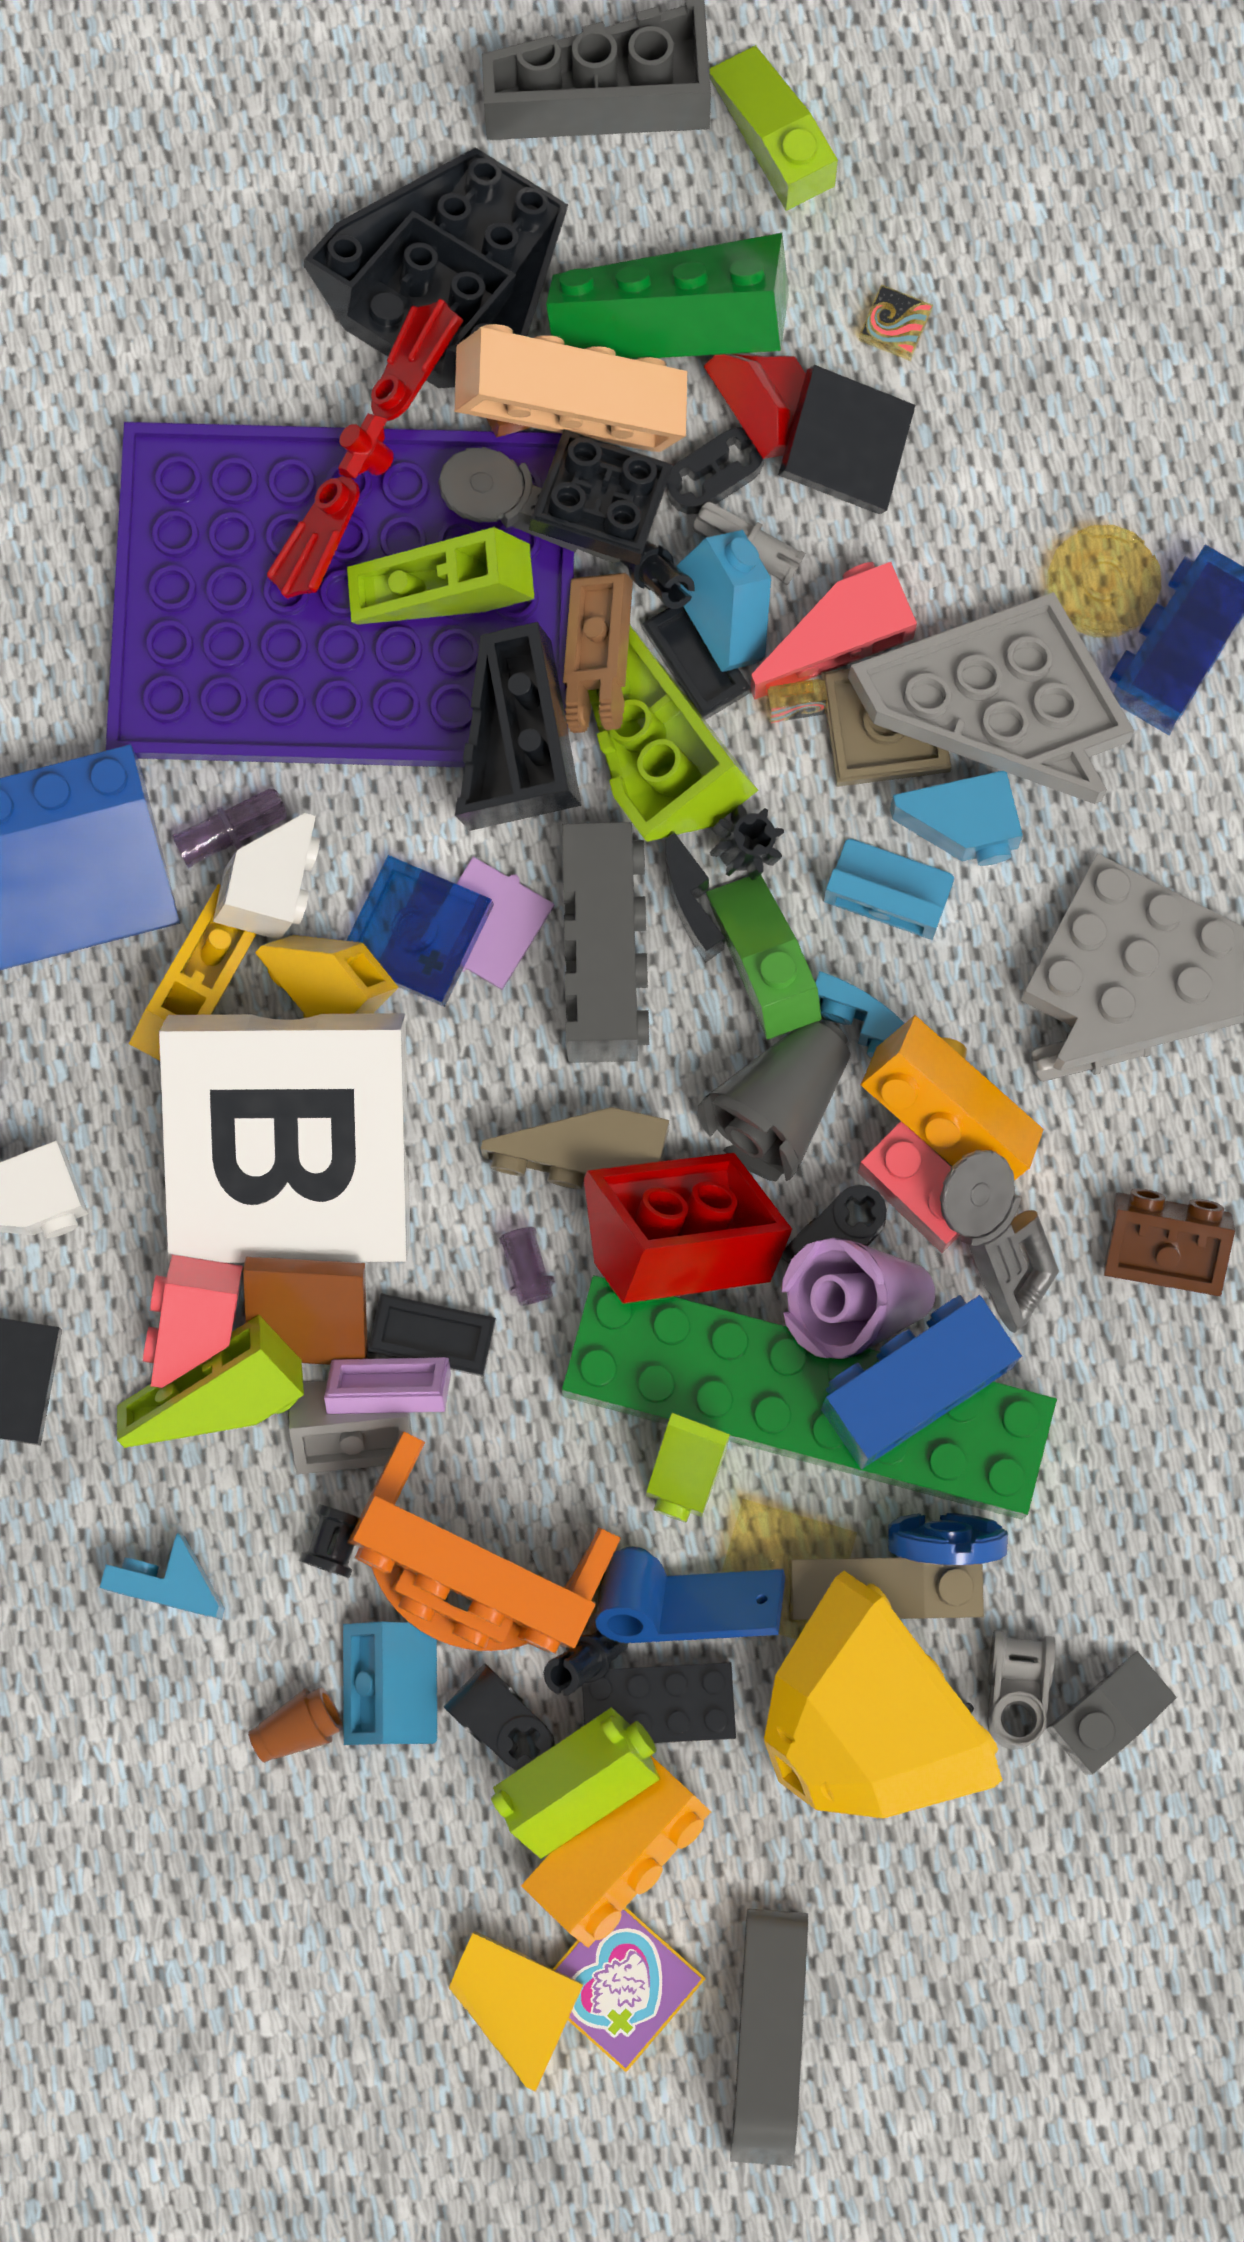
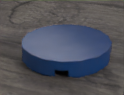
[887,1513,1008,1565]

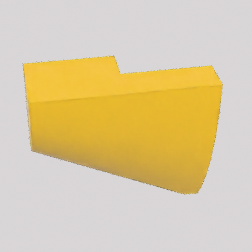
[449,1931,584,2092]

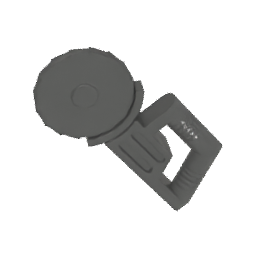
[438,447,620,563]

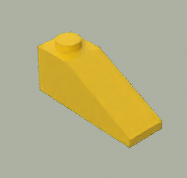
[129,884,257,1061]

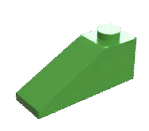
[706,875,822,1040]

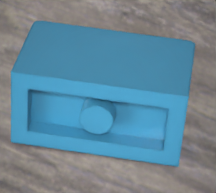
[824,839,954,940]
[343,1622,437,1745]

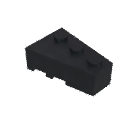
[455,622,582,831]

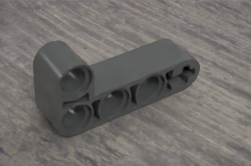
[730,1909,808,2166]

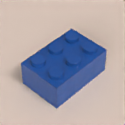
[821,1295,1022,1470]

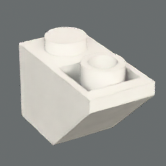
[213,813,320,940]

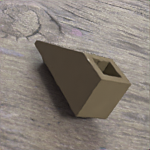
[480,1107,669,1189]

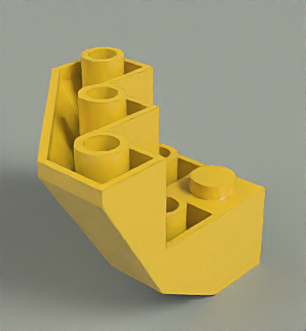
[764,1571,1003,1819]

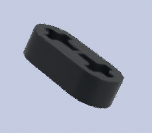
[667,428,764,514]

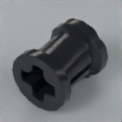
[299,1504,360,1578]

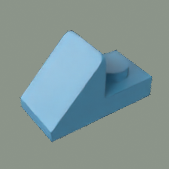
[100,1533,225,1620]

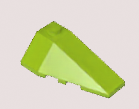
[588,624,759,842]

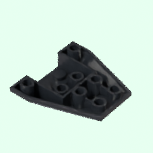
[303,147,568,388]

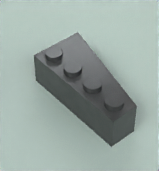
[482,0,711,140]
[562,822,649,1063]

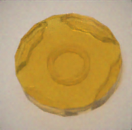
[1047,525,1161,638]

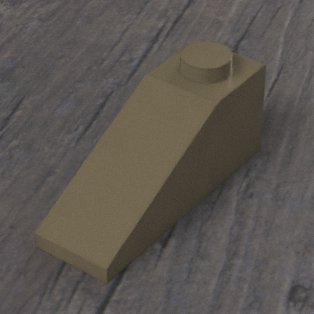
[789,1558,984,1620]

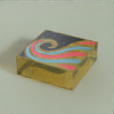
[859,284,933,361]
[766,679,828,723]

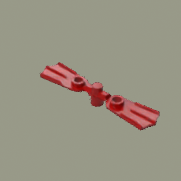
[267,299,463,599]

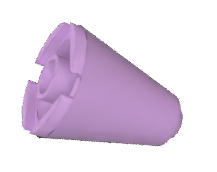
[782,1238,935,1359]

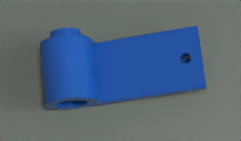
[595,1547,786,1643]

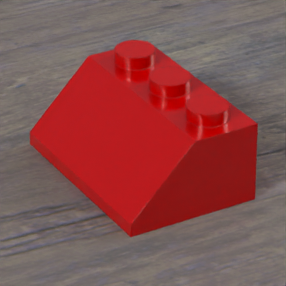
[584,1153,793,1304]

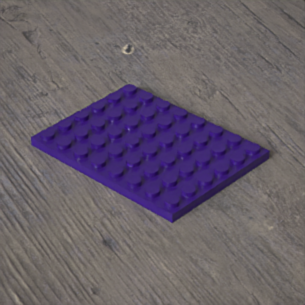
[106,422,575,768]

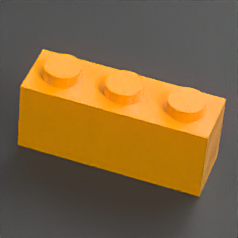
[860,1015,1044,1181]
[521,1756,711,1948]

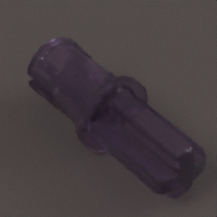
[172,789,287,869]

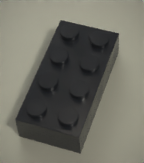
[582,1662,736,1744]

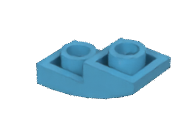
[816,971,904,1058]

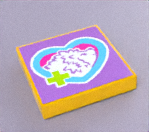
[553,1907,706,2072]

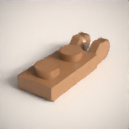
[563,573,633,733]

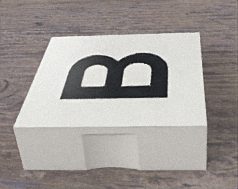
[159,1013,410,1263]

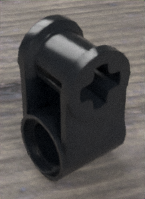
[781,1185,887,1264]
[444,1663,555,1771]

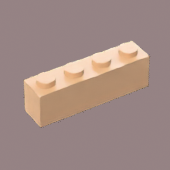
[454,324,687,452]

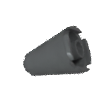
[697,1020,851,1182]

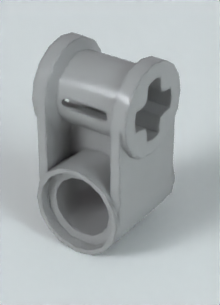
[987,1630,1055,1750]

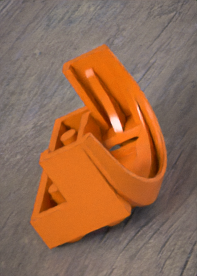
[348,1432,621,1654]

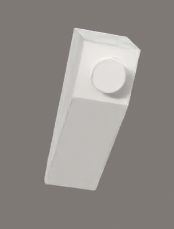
[0,1140,89,1239]

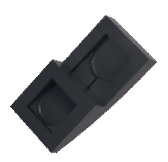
[665,832,725,963]

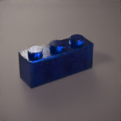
[1109,544,1244,736]

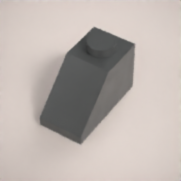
[1046,1651,1177,1775]

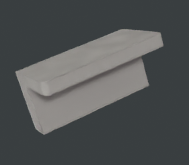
[289,1380,413,1475]

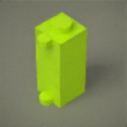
[491,1707,660,1859]

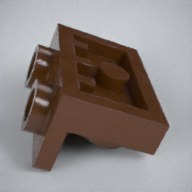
[1103,1189,1235,1297]

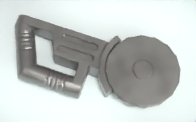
[940,1150,1059,1333]

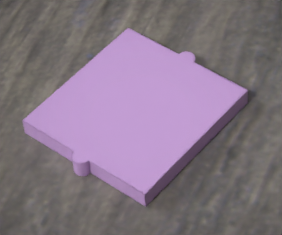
[421,857,555,990]

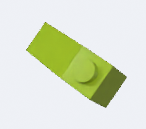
[709,45,838,211]
[347,527,534,625]
[117,1315,304,1448]
[646,1413,730,1523]

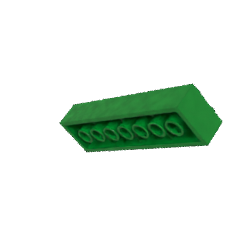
[562,1275,1057,1520]

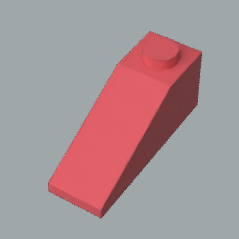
[750,562,917,700]

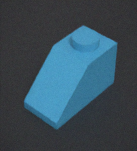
[676,530,771,672]
[890,771,1023,866]

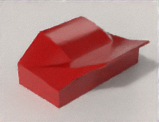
[704,353,806,459]

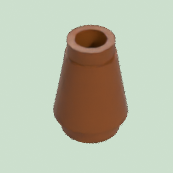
[248,1687,343,1763]

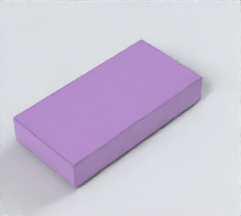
[324,1357,451,1414]

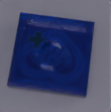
[346,855,494,1007]

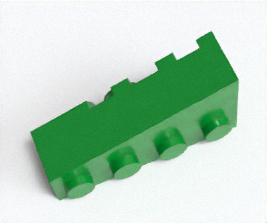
[546,233,789,359]

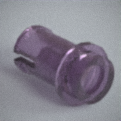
[499,1227,555,1306]

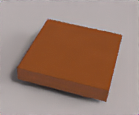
[243,1257,367,1365]

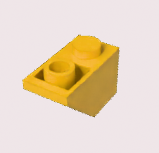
[255,935,399,1018]

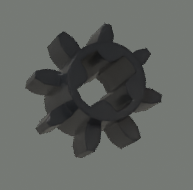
[710,804,784,880]

